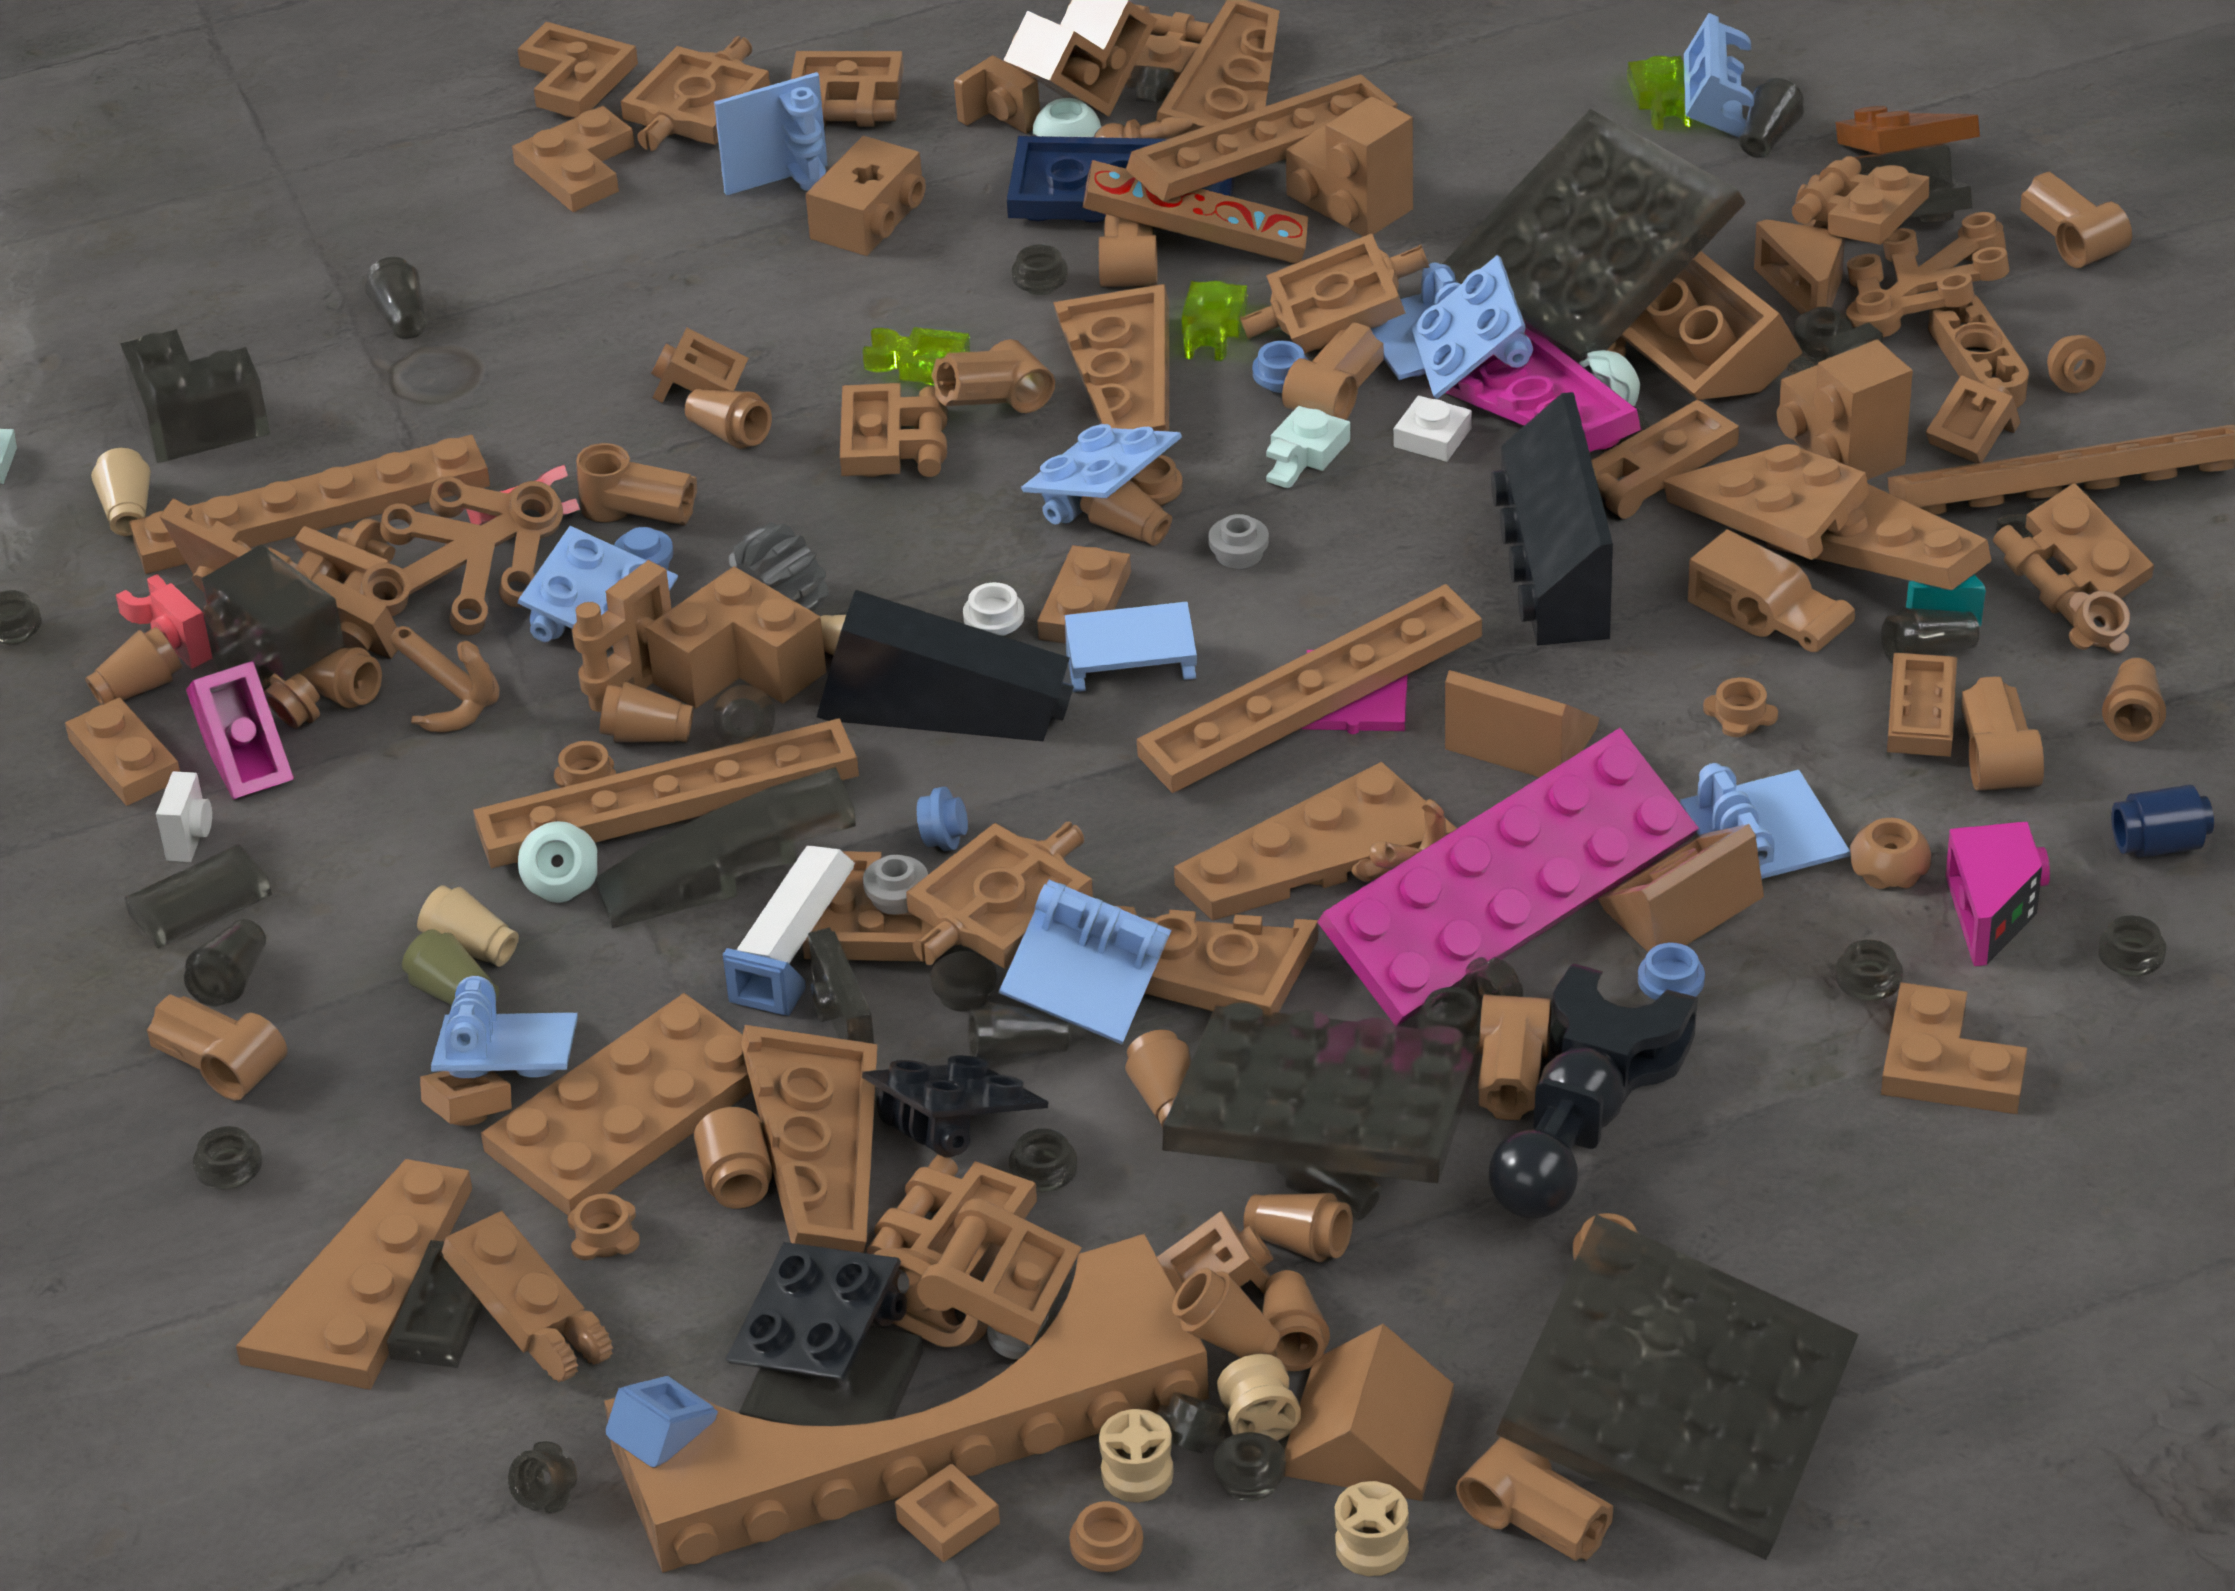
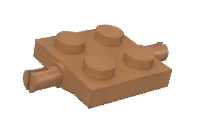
[621,36,770,151]
[1240,233,1430,354]
[906,821,1093,969]

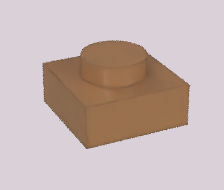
[420,1071,512,1126]
[895,1463,1000,1563]

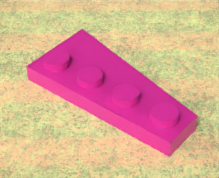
[1429,324,1641,452]

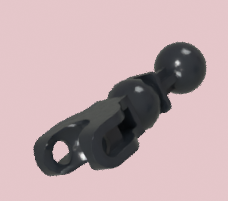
[1489,963,1698,1219]

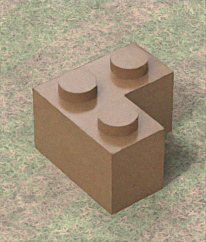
[1004,0,1157,117]
[1286,96,1413,236]
[1777,339,1913,480]
[646,566,826,709]

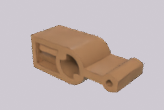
[1688,529,1855,652]

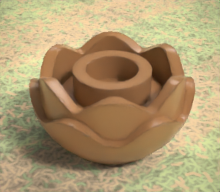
[1850,818,1931,889]

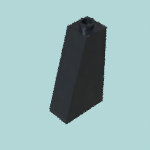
[816,590,1074,742]

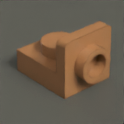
[954,55,1040,134]
[651,327,749,403]
[1926,375,2021,463]
[1157,1211,1274,1295]

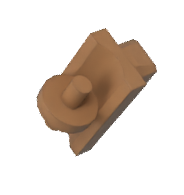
[294,519,395,600]

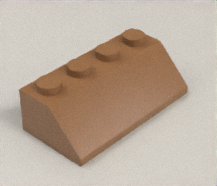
[1556,202,1803,400]

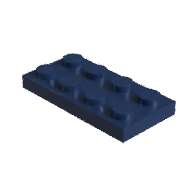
[1007,136,1235,222]

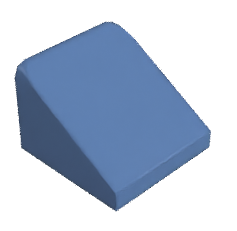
[723,948,806,1016]
[606,1376,718,1467]

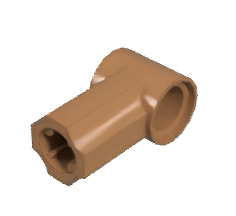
[2020,171,2132,268]
[1099,214,1158,287]
[1282,322,1384,420]
[931,339,1055,413]
[576,443,697,526]
[1961,677,2044,791]
[147,994,287,1101]
[1478,994,1552,1120]
[1456,1432,1613,1561]

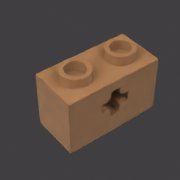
[806,136,926,256]

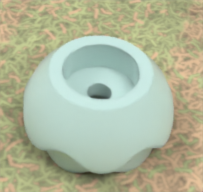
[1033,98,1101,137]
[1579,350,1640,407]
[518,821,597,903]

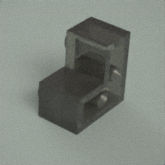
[120,329,270,463]
[202,544,344,691]

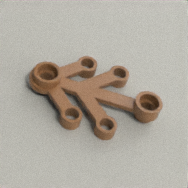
[1846,212,2010,339]
[360,476,563,635]

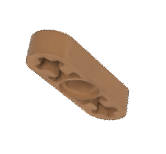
[1928,295,2029,408]

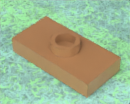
[1887,653,1957,757]

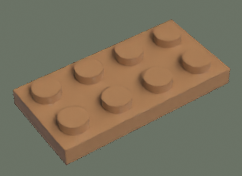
[481,993,753,1216]

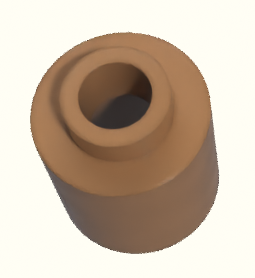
[694,1107,772,1209]

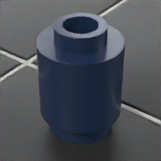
[2111,785,2214,858]

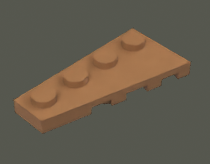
[1156,0,1280,135]
[1053,284,1169,431]
[1766,484,1992,590]
[159,498,398,659]
[1174,762,1457,921]
[1112,905,1319,1026]
[741,1025,878,1253]
[236,1159,472,1390]

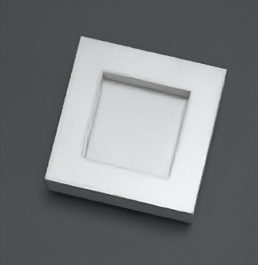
[1393,395,1472,462]
[156,771,212,862]

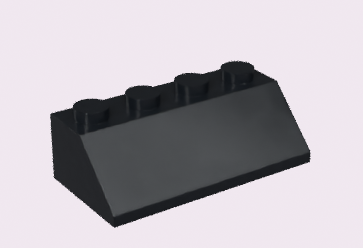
[1491,392,1613,646]

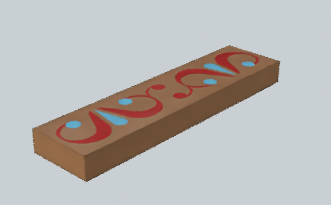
[1083,160,1308,264]

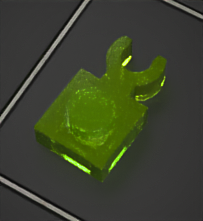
[1627,55,1692,130]
[1182,281,1248,361]
[862,327,970,385]

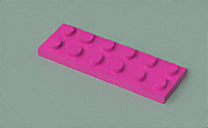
[1317,727,1699,1027]

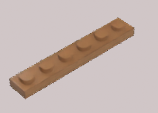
[1126,74,1398,201]
[1887,425,2235,515]
[129,434,490,574]
[1137,584,1482,793]
[473,718,859,869]

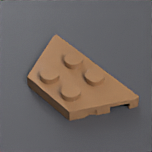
[1663,444,1870,560]

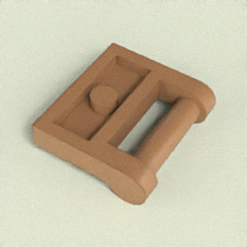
[917,1199,1082,1346]

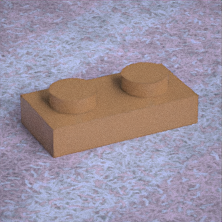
[1038,545,1131,644]
[65,697,180,806]

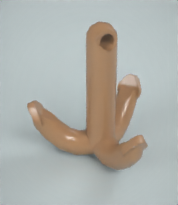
[391,626,500,732]
[1352,799,1447,882]

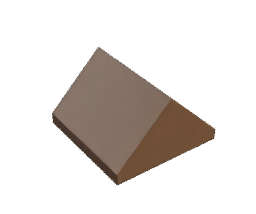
[1445,670,1600,778]
[1598,824,1764,952]
[1280,1324,1454,1501]

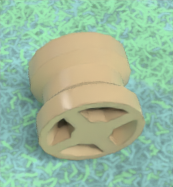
[1217,1354,1301,1446]
[1099,1409,1174,1503]
[1335,1481,1409,1576]

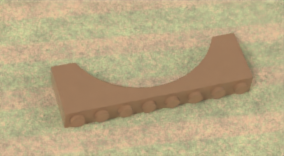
[604,1234,1209,1573]

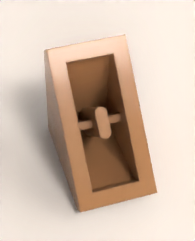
[1754,219,1845,328]

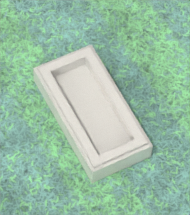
[737,845,855,963]

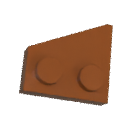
[1836,106,1980,154]

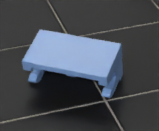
[1684,13,1754,138]
[1065,602,1197,692]

